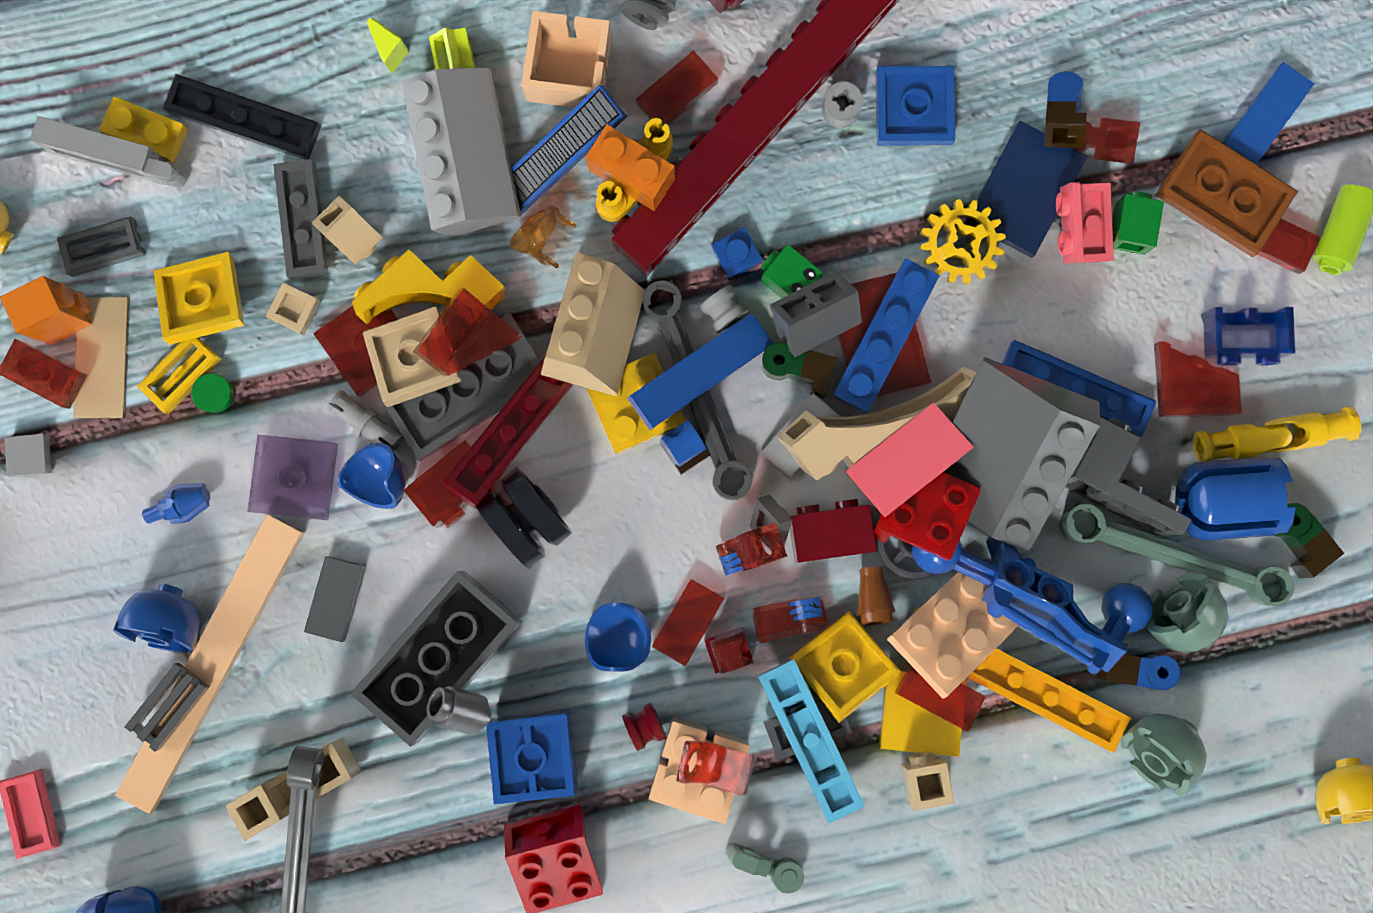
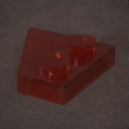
[413,288,522,376]
[1154,341,1242,418]

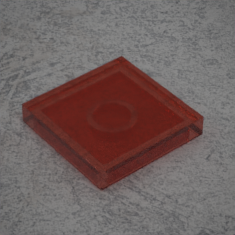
[313,306,399,397]

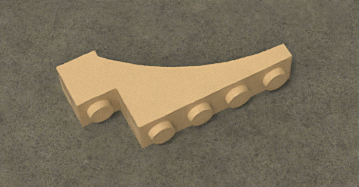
[777,366,976,481]

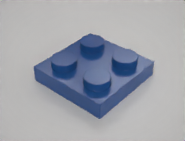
[875,66,955,146]

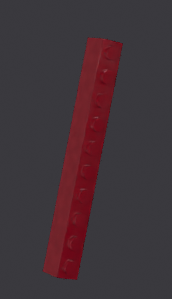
[611,0,899,277]

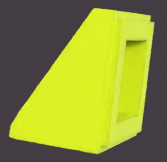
[367,18,409,73]

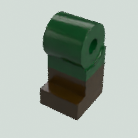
[762,343,837,399]
[1274,503,1345,578]

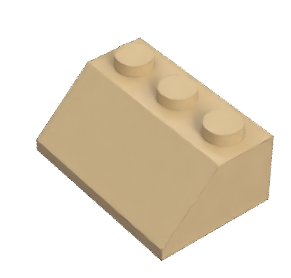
[541,252,645,397]

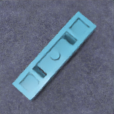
[757,658,865,824]

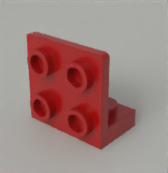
[874,472,981,561]
[504,804,603,913]

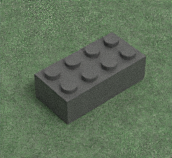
[350,571,523,747]

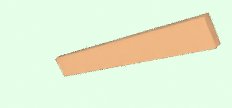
[115,514,305,814]

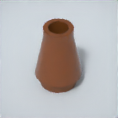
[857,567,896,626]

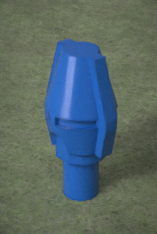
[142,483,211,524]

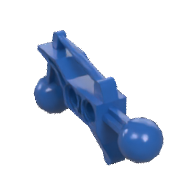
[912,536,1153,674]

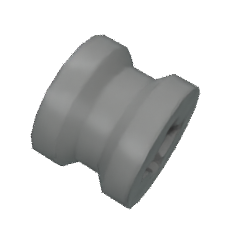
[822,82,863,128]
[700,285,749,333]

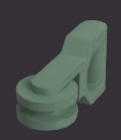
[726,843,804,894]

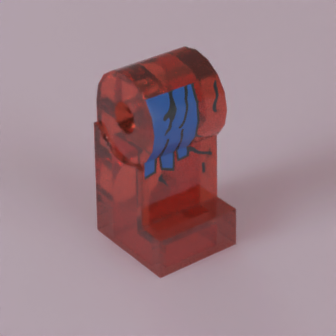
[715,522,787,576]
[751,595,829,644]

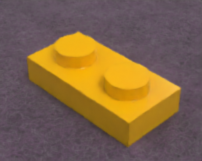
[98,96,189,163]

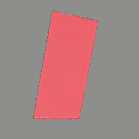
[845,402,974,517]

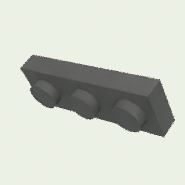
[273,159,329,280]

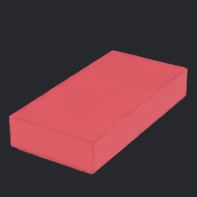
[0,769,61,859]

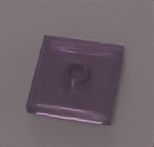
[247,434,338,520]

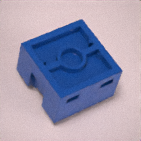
[486,709,578,805]

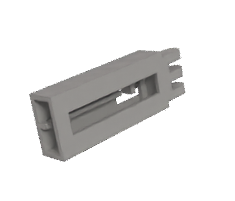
[30,116,186,188]

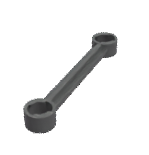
[643,281,752,501]
[280,746,324,913]

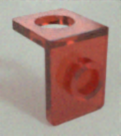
[676,741,755,796]

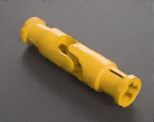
[1193,406,1361,462]

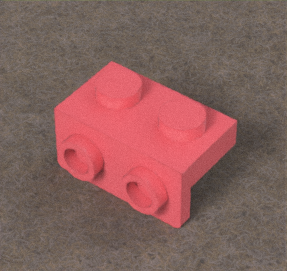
[1056,182,1114,264]

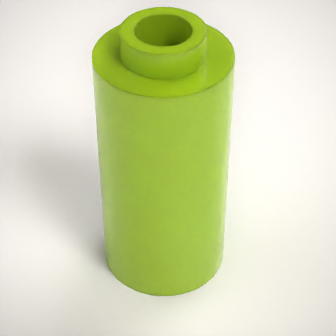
[1313,184,1373,275]

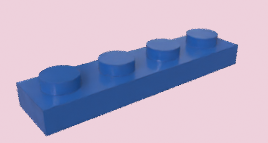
[832,258,940,414]

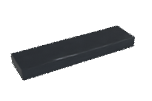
[162,74,321,160]

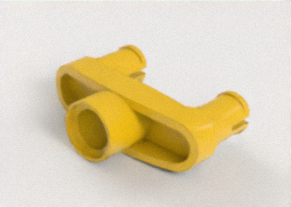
[596,118,673,222]

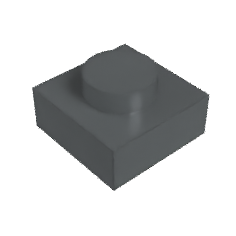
[750,494,792,552]

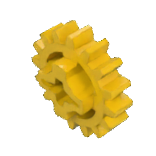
[919,199,1006,285]

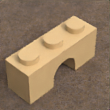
[225,737,362,841]

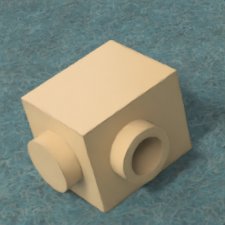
[312,196,383,265]
[900,752,955,811]

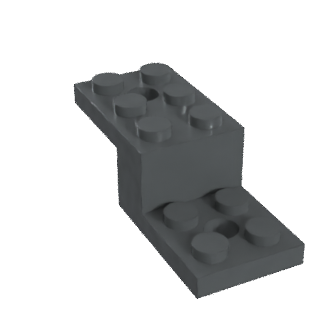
[1065,417,1191,536]

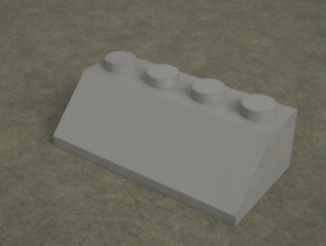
[402,67,521,238]

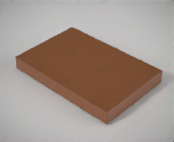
[1155,129,1298,258]

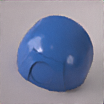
[337,443,406,509]
[585,603,651,672]

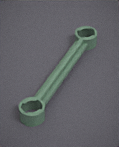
[1060,504,1294,606]

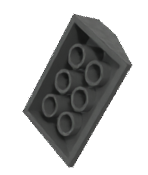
[944,357,1100,552]

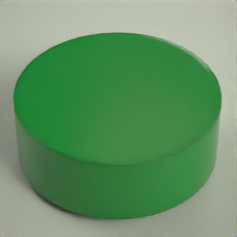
[191,373,234,413]

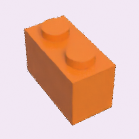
[585,124,675,211]
[0,276,92,345]

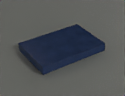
[965,121,1087,258]

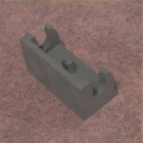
[770,271,862,357]

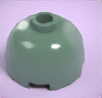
[1147,573,1228,653]
[1121,714,1207,796]

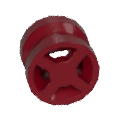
[622,702,667,752]

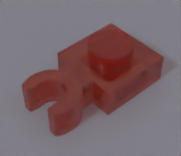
[1074,117,1141,164]

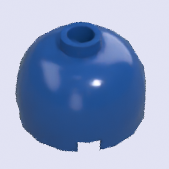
[113,584,200,653]

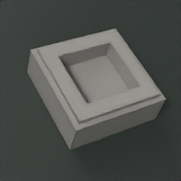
[4,434,52,477]

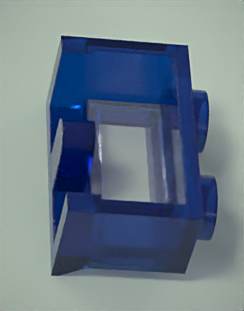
[1201,307,1295,366]

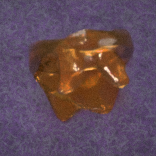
[509,205,577,269]

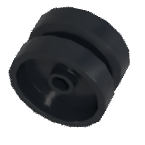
[476,467,572,569]

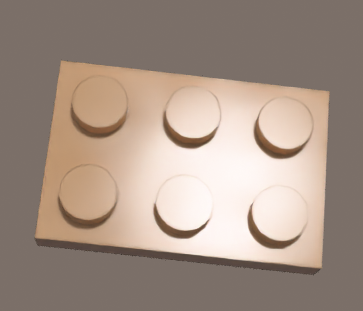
[887,572,1019,699]

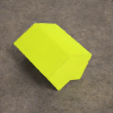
[429,27,476,69]

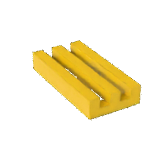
[137,337,222,414]

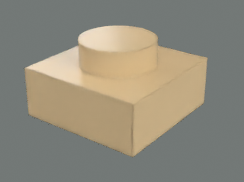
[265,282,321,336]

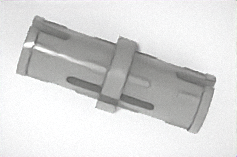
[327,390,404,452]

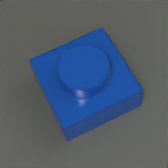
[711,227,763,281]

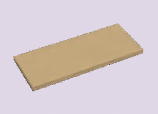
[73,297,129,418]

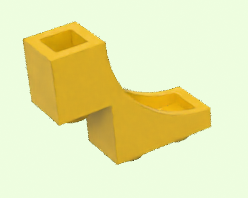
[352,249,504,324]

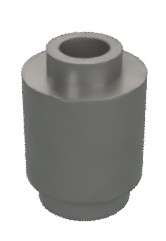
[427,686,491,736]

